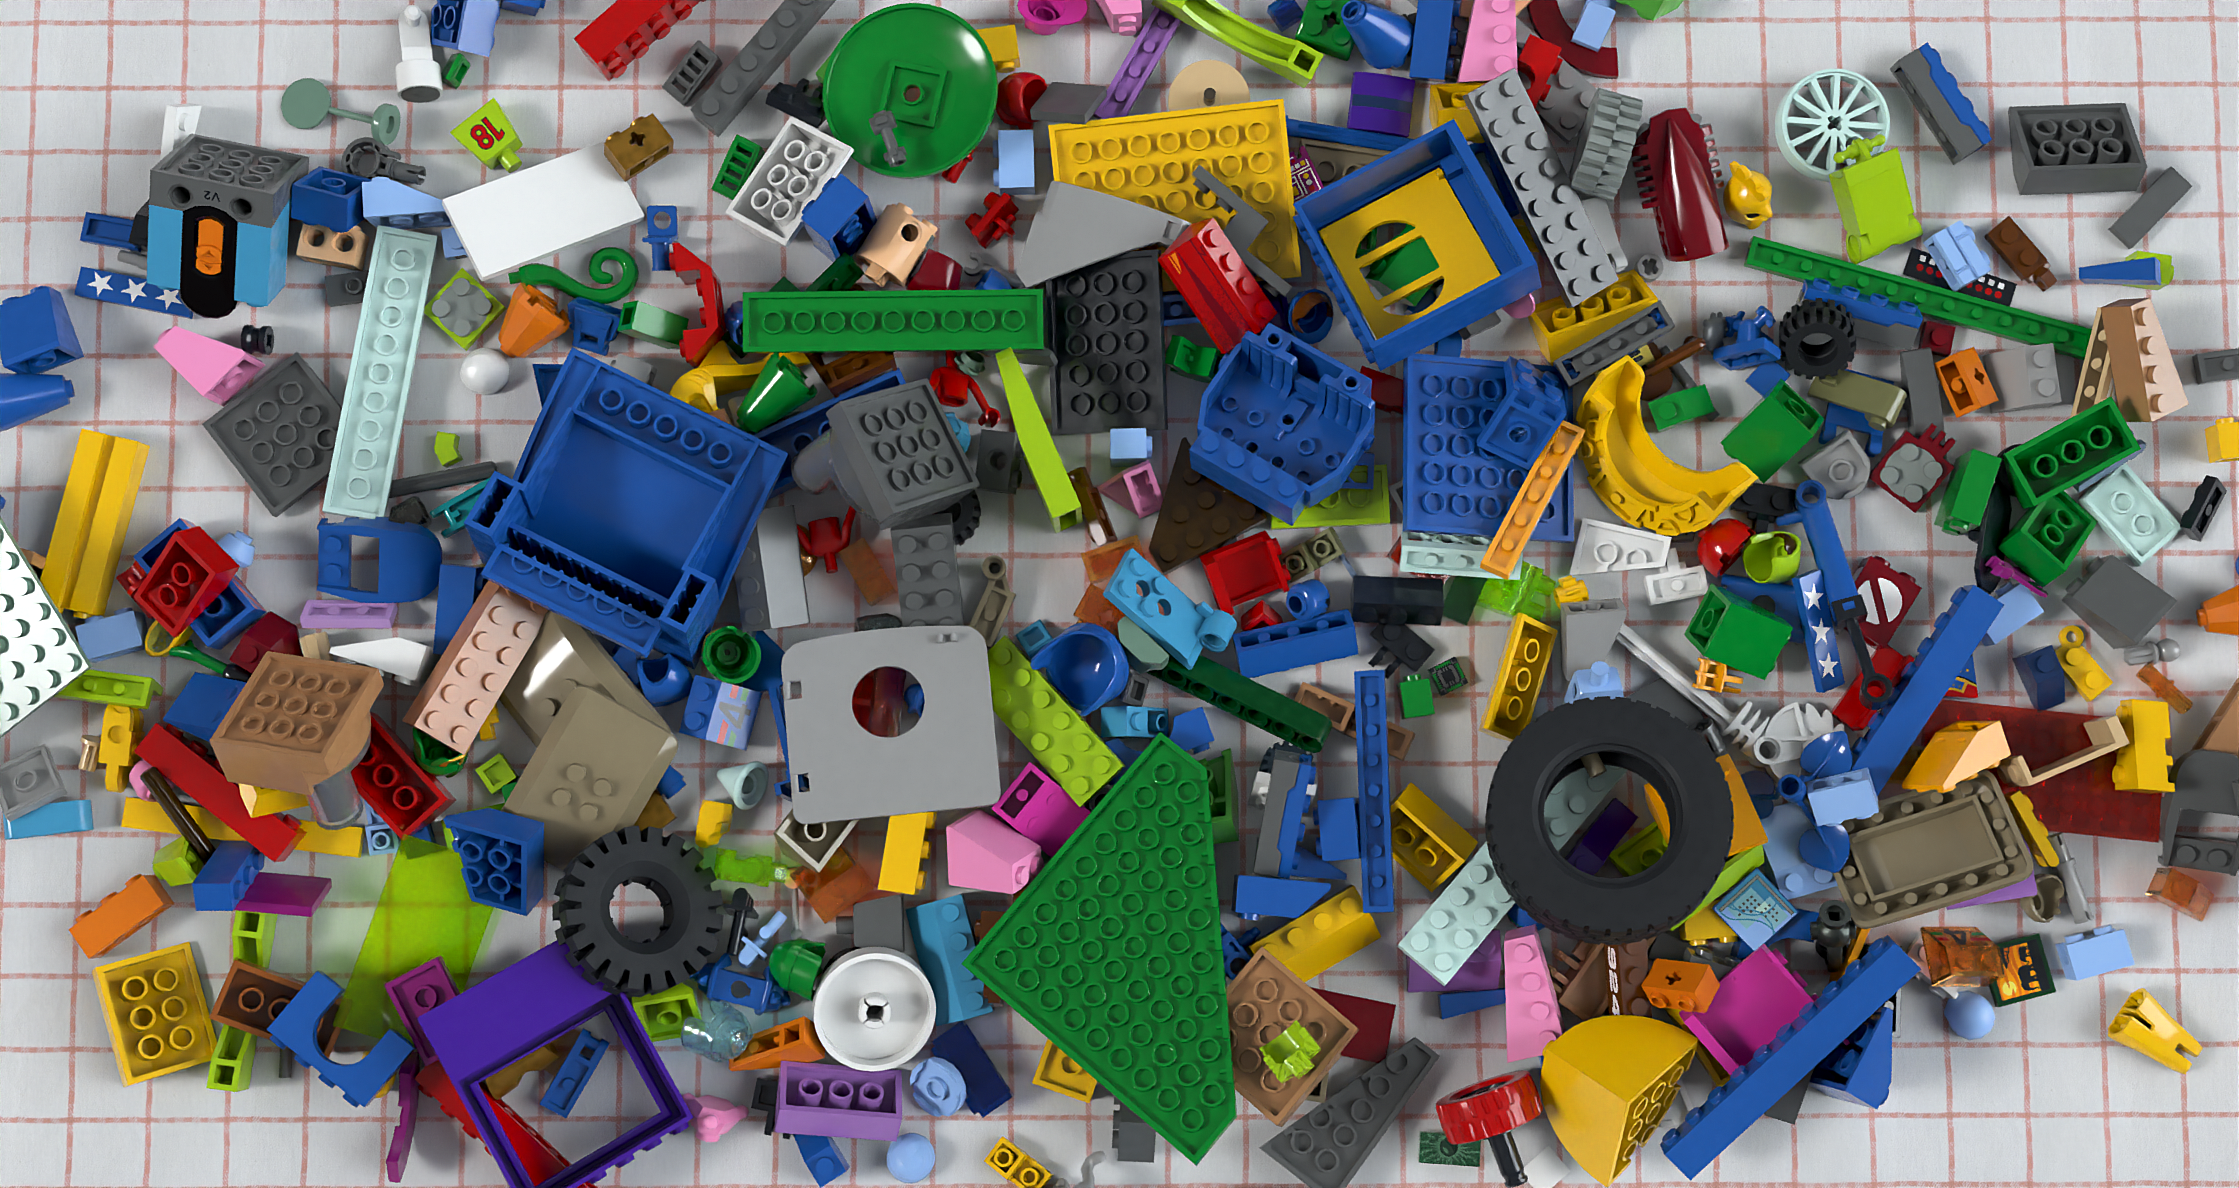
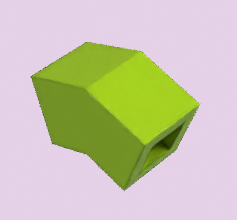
[434,431,463,468]

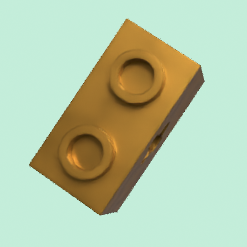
[604,113,674,182]

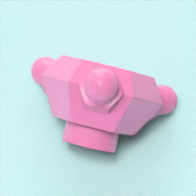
[682,1093,749,1142]

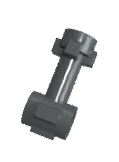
[869,110,907,167]

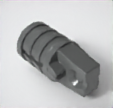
[1689,718,1727,758]

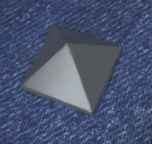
[1120,672,1150,707]

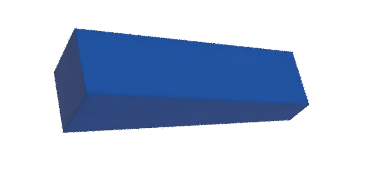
[2079,257,2161,285]
[1437,988,1506,1020]

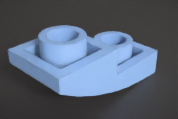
[364,799,401,856]

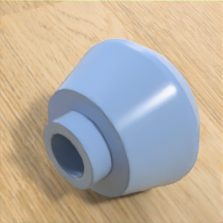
[216,530,255,568]

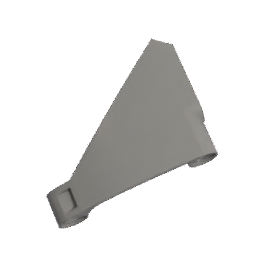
[1016,181,1191,289]

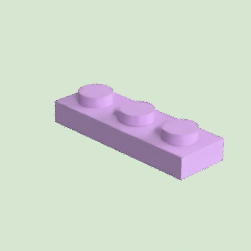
[300,600,398,629]

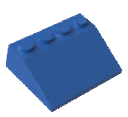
[1809,1006,1893,1109]

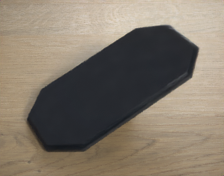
[1968,483,2012,594]

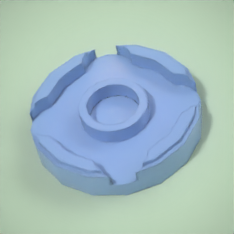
[910,1057,966,1117]

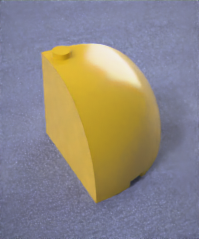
[1540,1015,1699,1188]

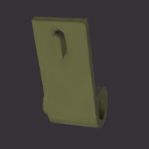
[1807,369,1907,431]

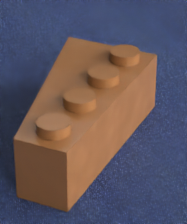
[2101,298,2189,422]

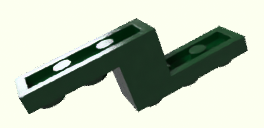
[721,252,864,359]

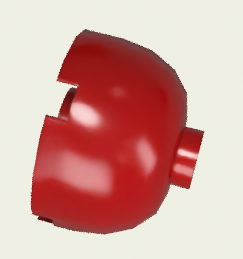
[1697,518,1756,578]

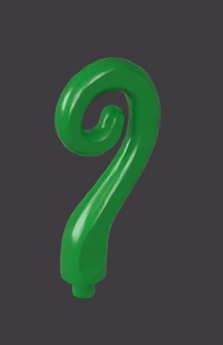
[508,247,639,304]

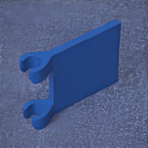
[1818,369,1894,458]

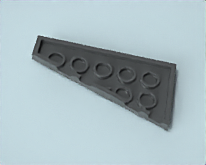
[1259,1037,1440,1188]

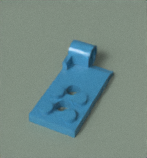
[1102,548,1237,670]

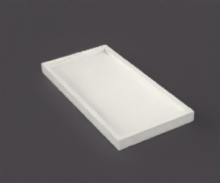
[442,140,645,282]

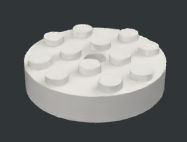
[812,947,936,1071]

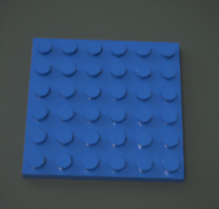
[1403,353,1574,544]

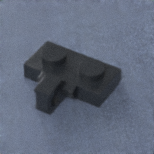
[1730,483,1796,535]

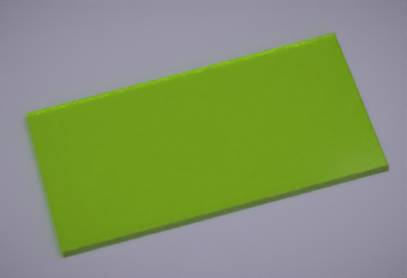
[332,834,494,1044]

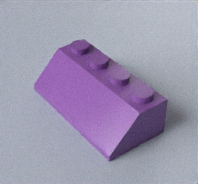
[775,1061,902,1141]

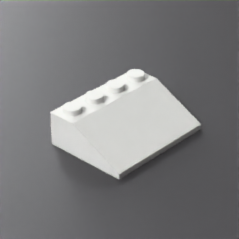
[725,116,854,248]

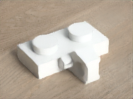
[1643,547,1708,605]

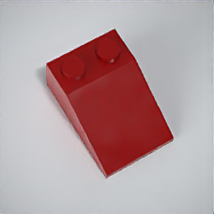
[133,526,240,638]

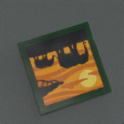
[1978,933,2056,1007]

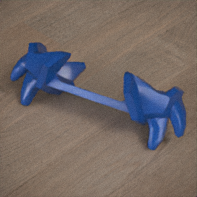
[689,953,791,1016]

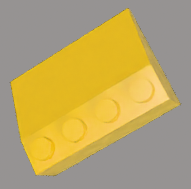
[92,942,217,1088]

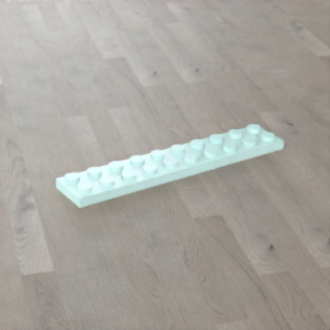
[322,225,438,519]
[1397,765,1628,987]

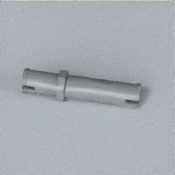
[2047,832,2094,924]

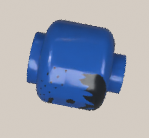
[1286,579,1330,620]

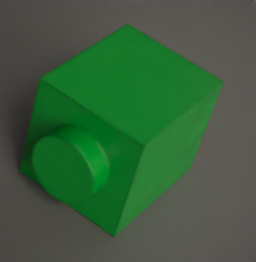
[1396,674,1435,720]

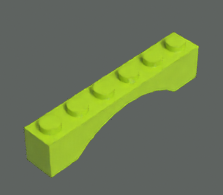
[1151,0,1324,88]
[206,910,278,1092]

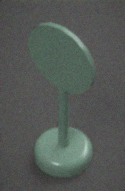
[281,78,400,145]

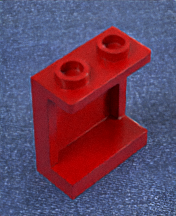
[1199,530,1291,615]

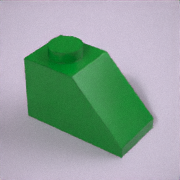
[1648,384,1716,433]

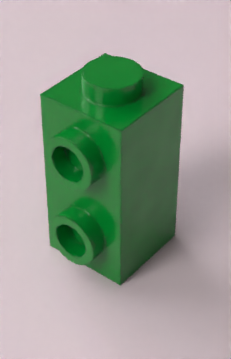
[617,300,689,349]

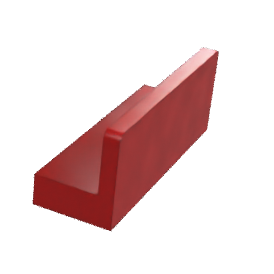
[1830,644,1915,731]

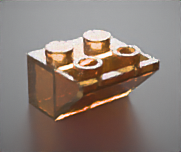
[790,843,877,924]

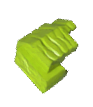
[1259,1020,1321,1084]

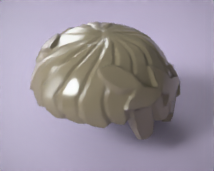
[2020,874,2065,923]

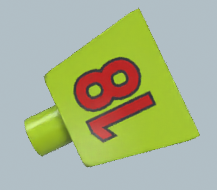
[450,98,523,173]

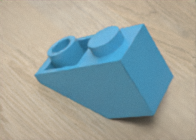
[1101,706,1169,738]

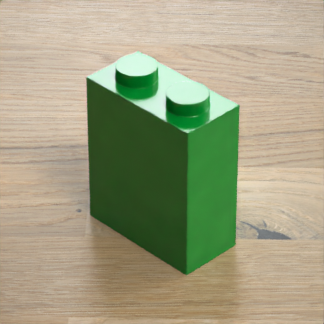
[1934,449,2002,536]

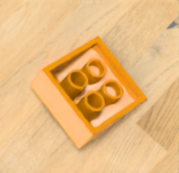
[1644,754,1768,857]

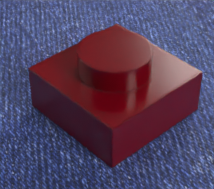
[1918,320,1956,357]

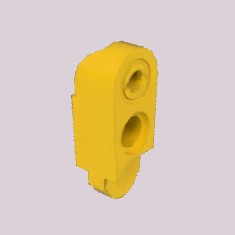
[98,704,145,793]

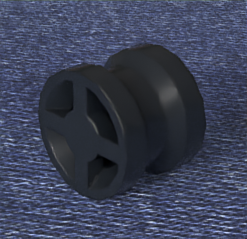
[241,324,274,355]

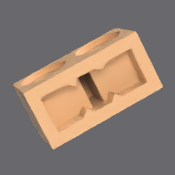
[296,223,369,271]

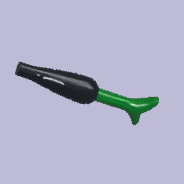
[169,639,252,683]

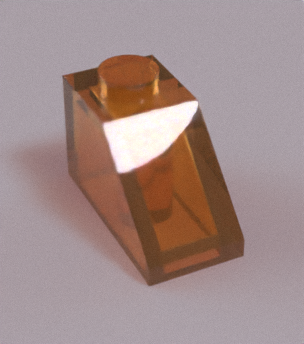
[2145,868,2214,922]

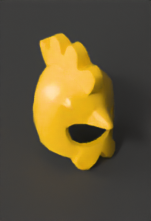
[1723,161,1773,230]

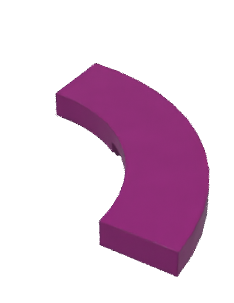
[386,1051,420,1183]

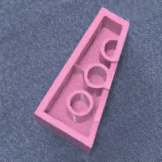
[1456,0,1518,83]
[1504,924,1566,1063]

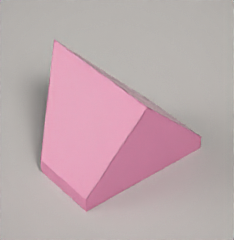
[1097,460,1163,519]

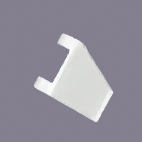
[1581,197,1628,273]

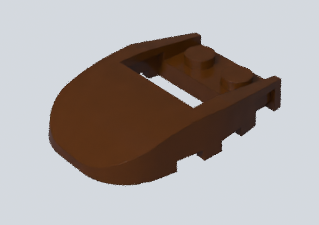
[804,284,897,398]

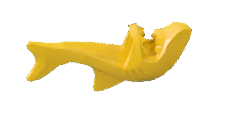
[669,341,810,413]

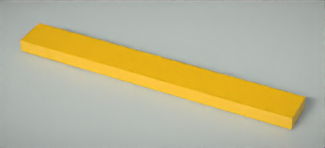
[121,797,365,858]

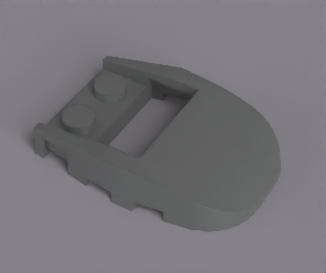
[2158,749,2239,876]

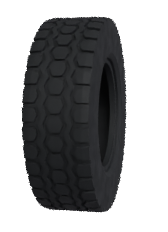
[1485,696,1734,945]

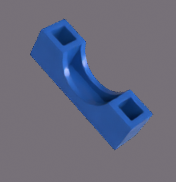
[1105,707,1215,786]

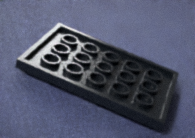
[1046,249,1168,435]

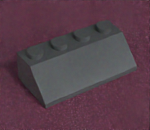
[734,505,810,633]

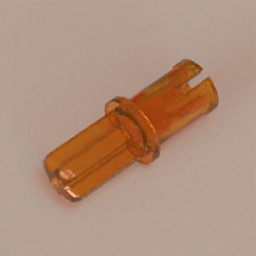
[2136,663,2193,714]

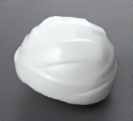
[460,348,510,395]

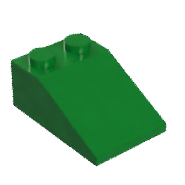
[1998,491,2098,588]

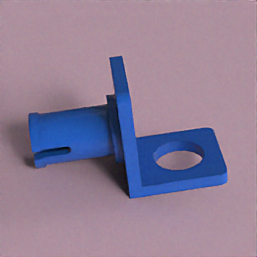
[642,205,678,271]

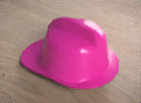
[1017,0,1088,35]

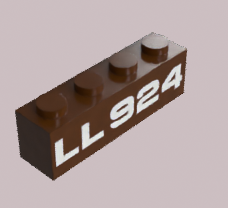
[1604,939,1652,1018]

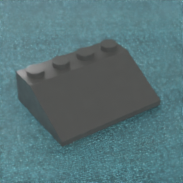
[2008,103,2147,195]

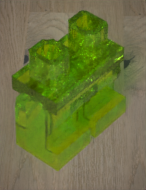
[1476,560,1556,621]
[713,847,787,887]

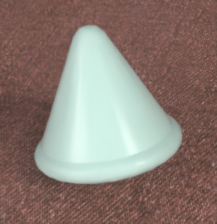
[717,761,768,810]

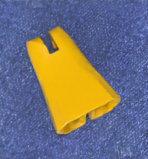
[2108,988,2203,1075]

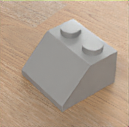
[1982,343,2061,414]

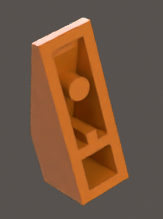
[729,1016,825,1071]

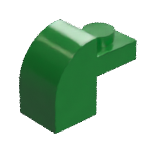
[1165,335,1225,384]

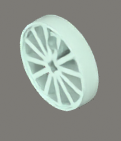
[1775,69,1890,182]

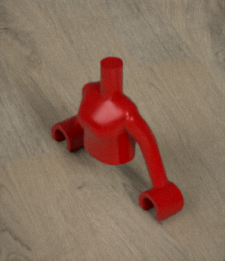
[929,351,1001,428]
[797,494,862,574]

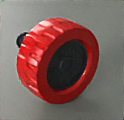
[1435,1070,1543,1188]

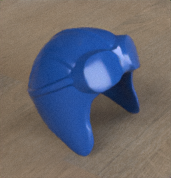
[1030,622,1129,716]

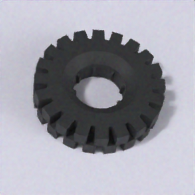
[552,826,724,997]

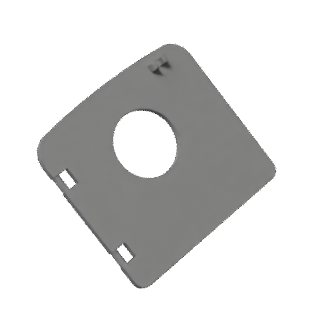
[781,626,1001,825]

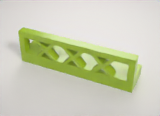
[54,669,164,710]

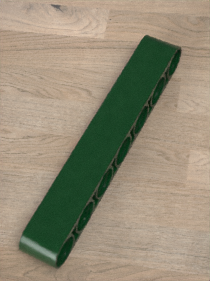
[1146,636,1333,753]

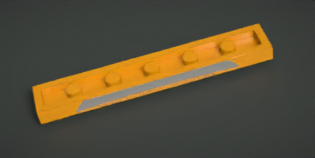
[1480,420,1586,580]

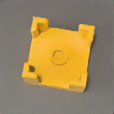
[1032,1039,1097,1103]

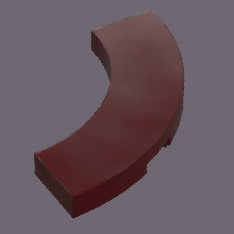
[1527,0,1619,79]

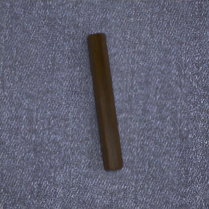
[140,767,216,865]

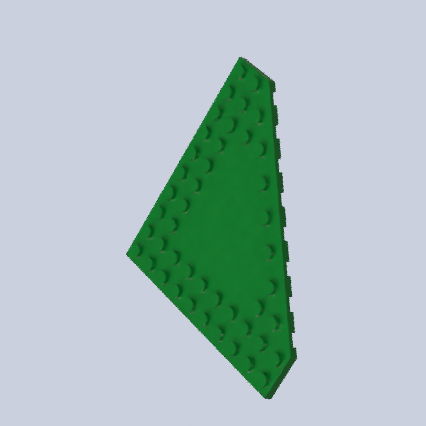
[961,732,1237,1166]

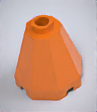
[498,283,571,358]
[2196,584,2239,636]

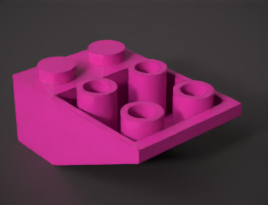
[992,762,1091,858]

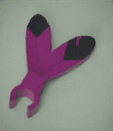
[1985,556,2048,598]

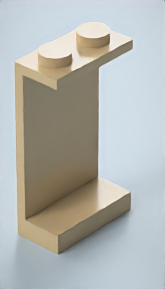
[1997,715,2130,788]

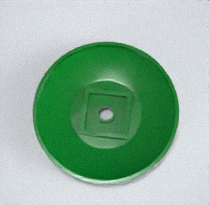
[823,3,998,179]

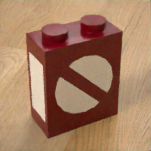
[1843,556,1922,650]

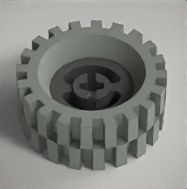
[1569,88,1643,201]

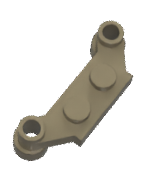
[969,555,1016,648]

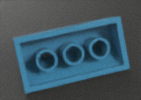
[905,893,995,1026]

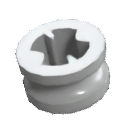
[1635,254,1663,282]

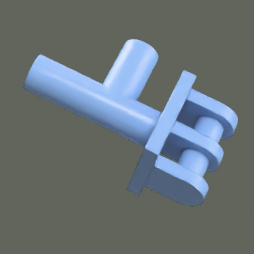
[738,911,787,968]

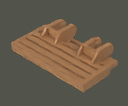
[1547,936,1657,1021]

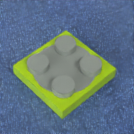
[424,268,507,351]

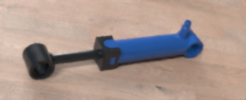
[1776,480,1893,710]

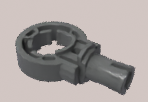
[341,137,426,185]

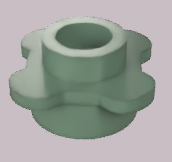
[954,351,985,376]

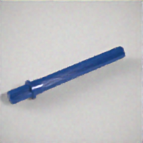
[1285,115,1414,152]

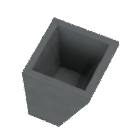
[2062,555,2177,649]

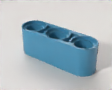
[2,800,94,840]

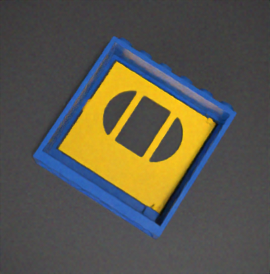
[1293,119,1542,371]

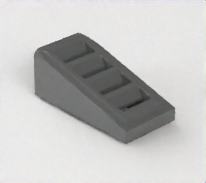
[662,40,723,107]

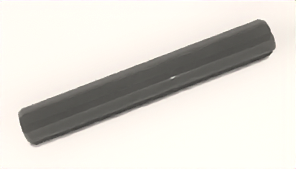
[389,461,497,498]

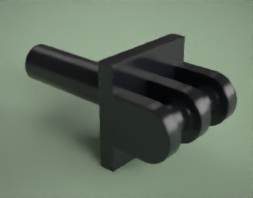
[723,888,759,956]

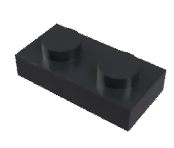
[2180,475,2227,542]

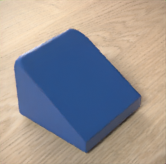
[1745,361,1791,397]

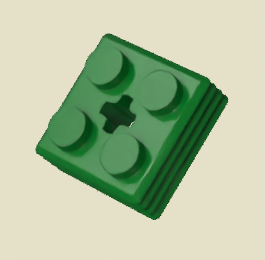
[1295,0,1355,61]

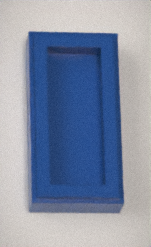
[80,212,141,252]

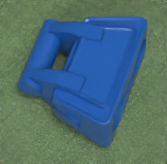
[567,297,622,356]

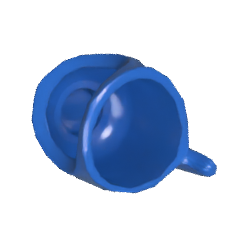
[637,653,694,708]

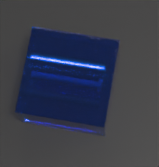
[1267,0,1304,33]

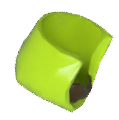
[1742,531,1801,584]

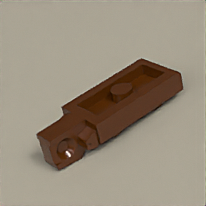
[1984,216,2058,292]
[1067,467,1118,547]

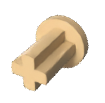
[78,735,101,772]

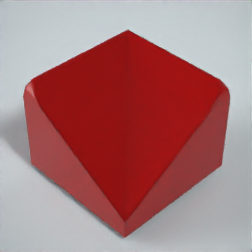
[1241,600,1283,632]

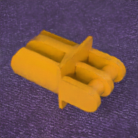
[1692,657,1744,694]

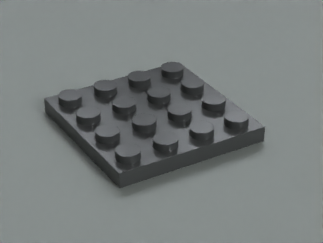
[202,352,342,517]

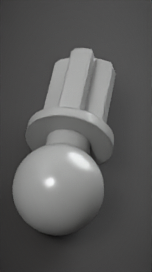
[2124,638,2180,666]

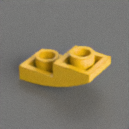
[984,1136,1054,1188]

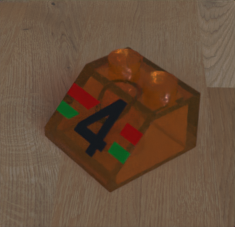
[1920,927,2005,987]

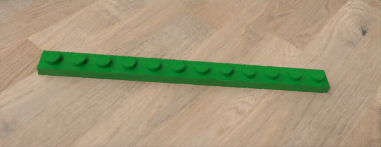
[1744,236,2092,360]

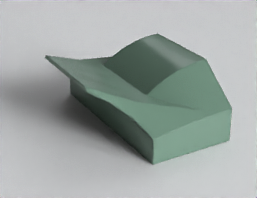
[1117,615,1169,674]

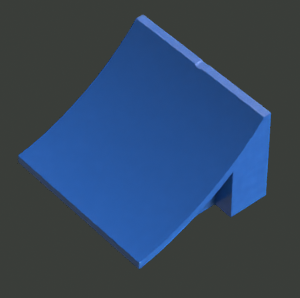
[464,347,789,670]

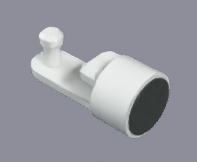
[395,5,443,103]

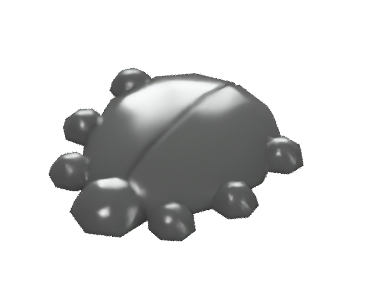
[1702,311,1727,355]

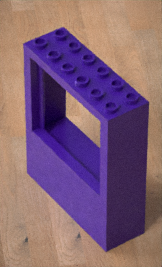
[416,940,694,1188]

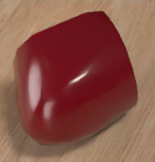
[906,249,963,290]

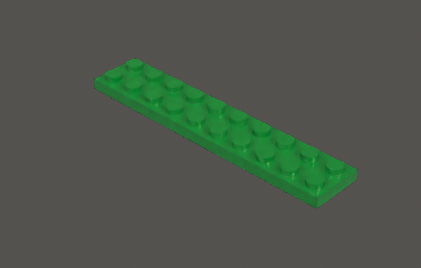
[743,289,1044,353]

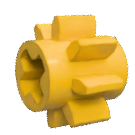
[1553,575,1589,609]

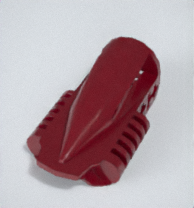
[1631,108,1729,262]

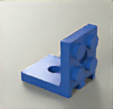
[1476,356,1567,470]

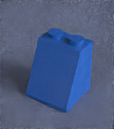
[0,286,84,374]

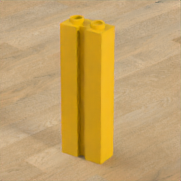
[40,429,150,619]

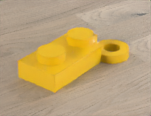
[2054,625,2113,702]

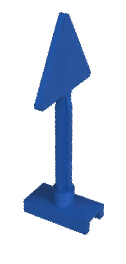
[741,630,809,802]

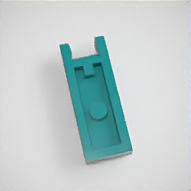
[430,477,491,539]

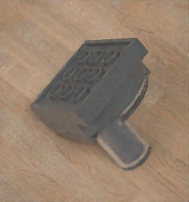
[791,378,980,531]

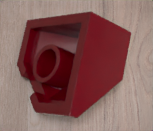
[229,611,304,674]

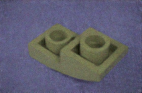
[1278,527,1347,583]

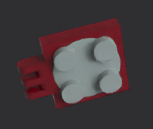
[1869,423,1956,513]

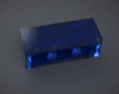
[931,1020,1014,1118]

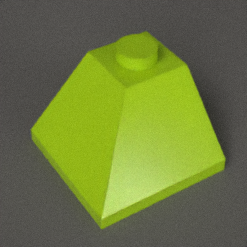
[632,983,705,1042]

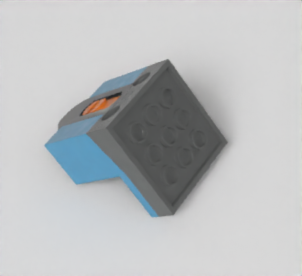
[147,134,309,319]

